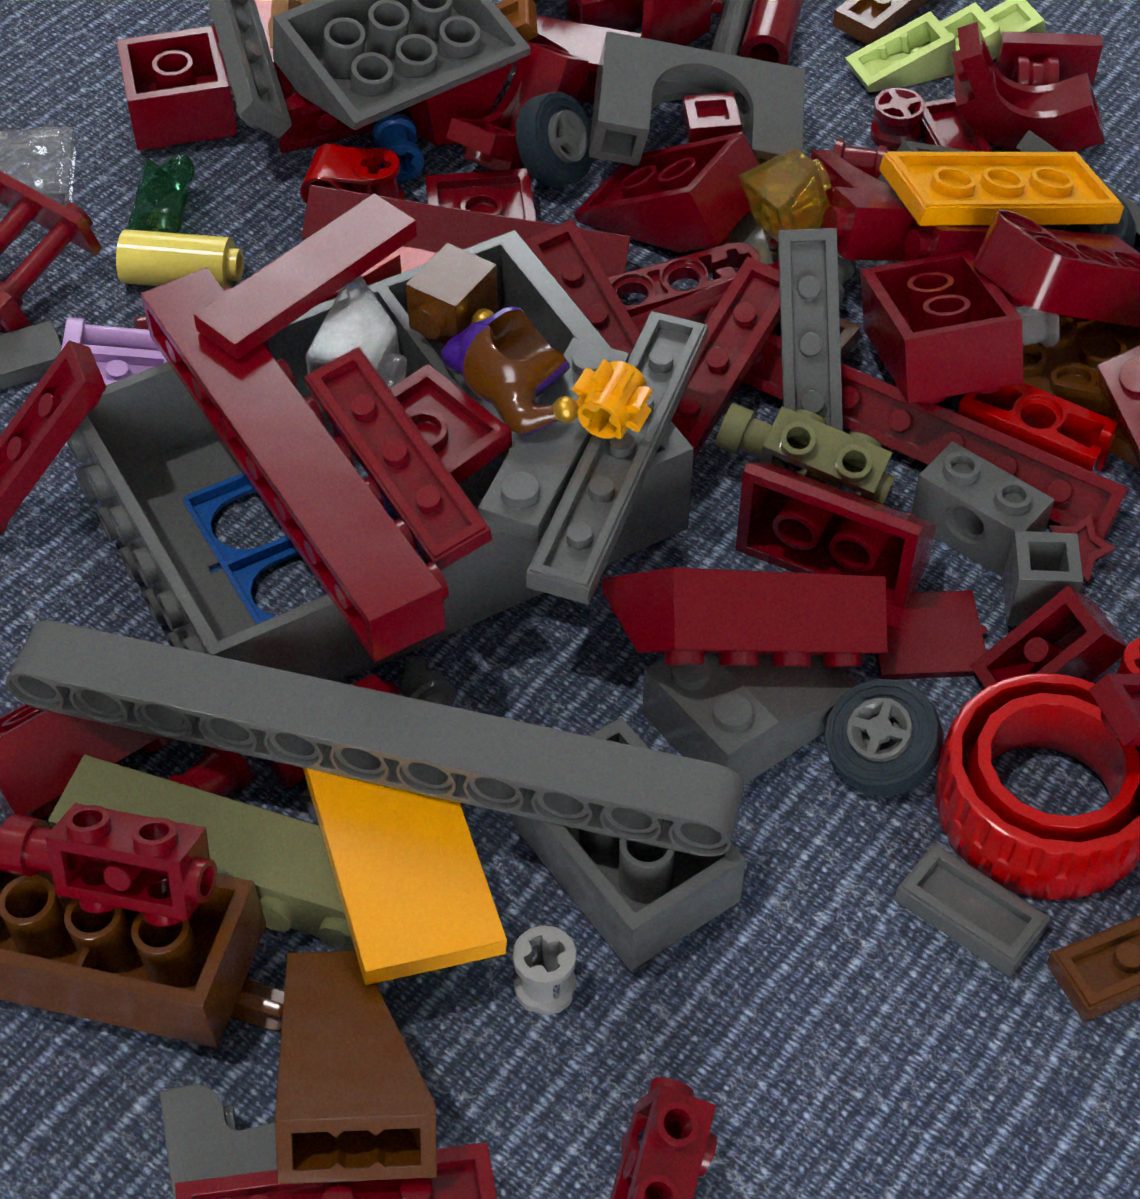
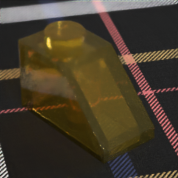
[739,147,831,242]

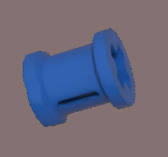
[373,114,424,182]

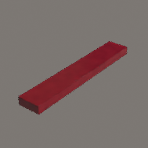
[301,185,630,278]

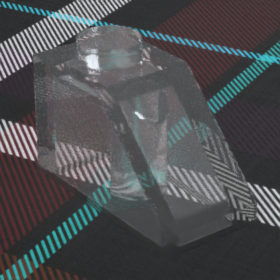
[305,275,407,399]

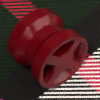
[1011,56,1059,86]
[870,87,925,152]

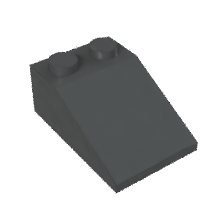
[642,654,858,785]

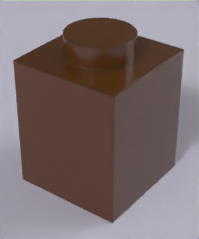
[406,243,498,345]

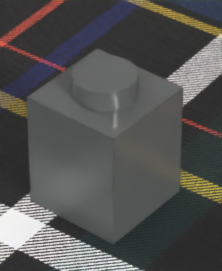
[1003,531,1083,626]

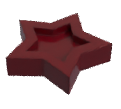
[1048,513,1116,584]

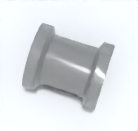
[512,925,577,1016]

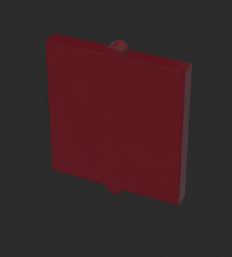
[876,590,987,680]

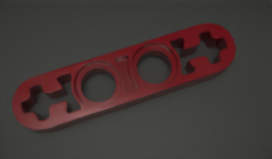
[608,242,760,317]

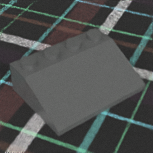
[273,0,531,130]

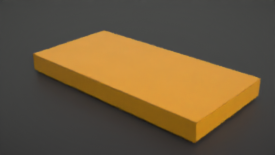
[879,151,1124,226]
[303,768,507,986]

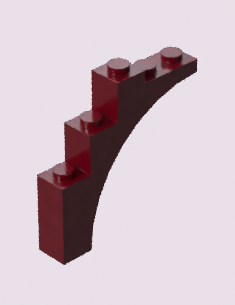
[801,150,1140,307]

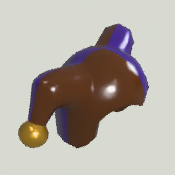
[441,306,579,435]

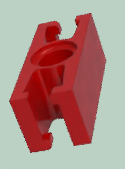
[958,383,1119,473]

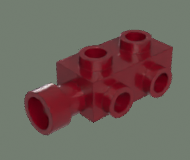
[0,803,217,927]
[610,1077,717,1199]

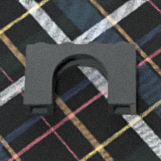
[588,31,805,182]

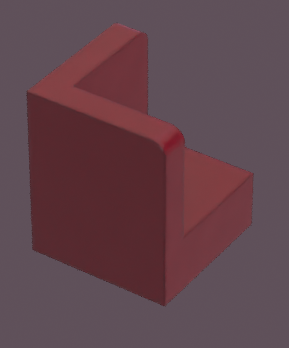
[682,92,742,143]

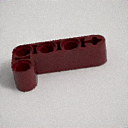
[972,209,1140,327]

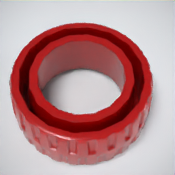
[934,673,1140,900]

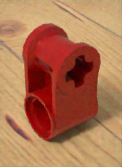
[300,144,406,204]

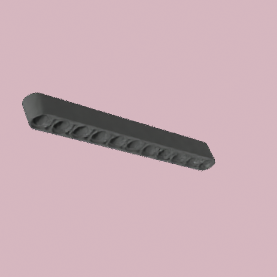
[6,620,745,857]

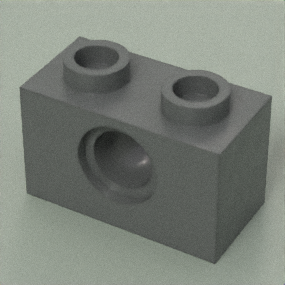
[911,441,1055,578]

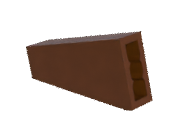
[275,951,437,1184]

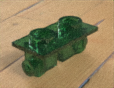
[126,153,195,233]

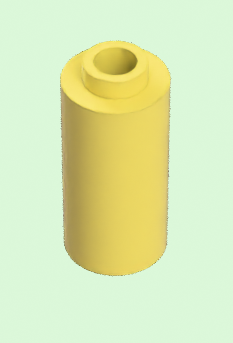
[116,229,244,288]

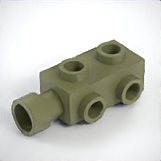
[715,402,895,505]

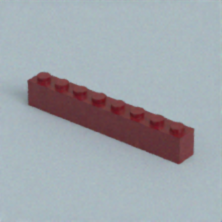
[141,267,449,663]

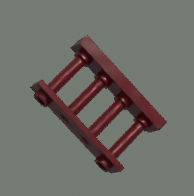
[0,171,102,334]

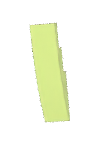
[845,0,1046,93]

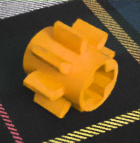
[572,359,653,440]

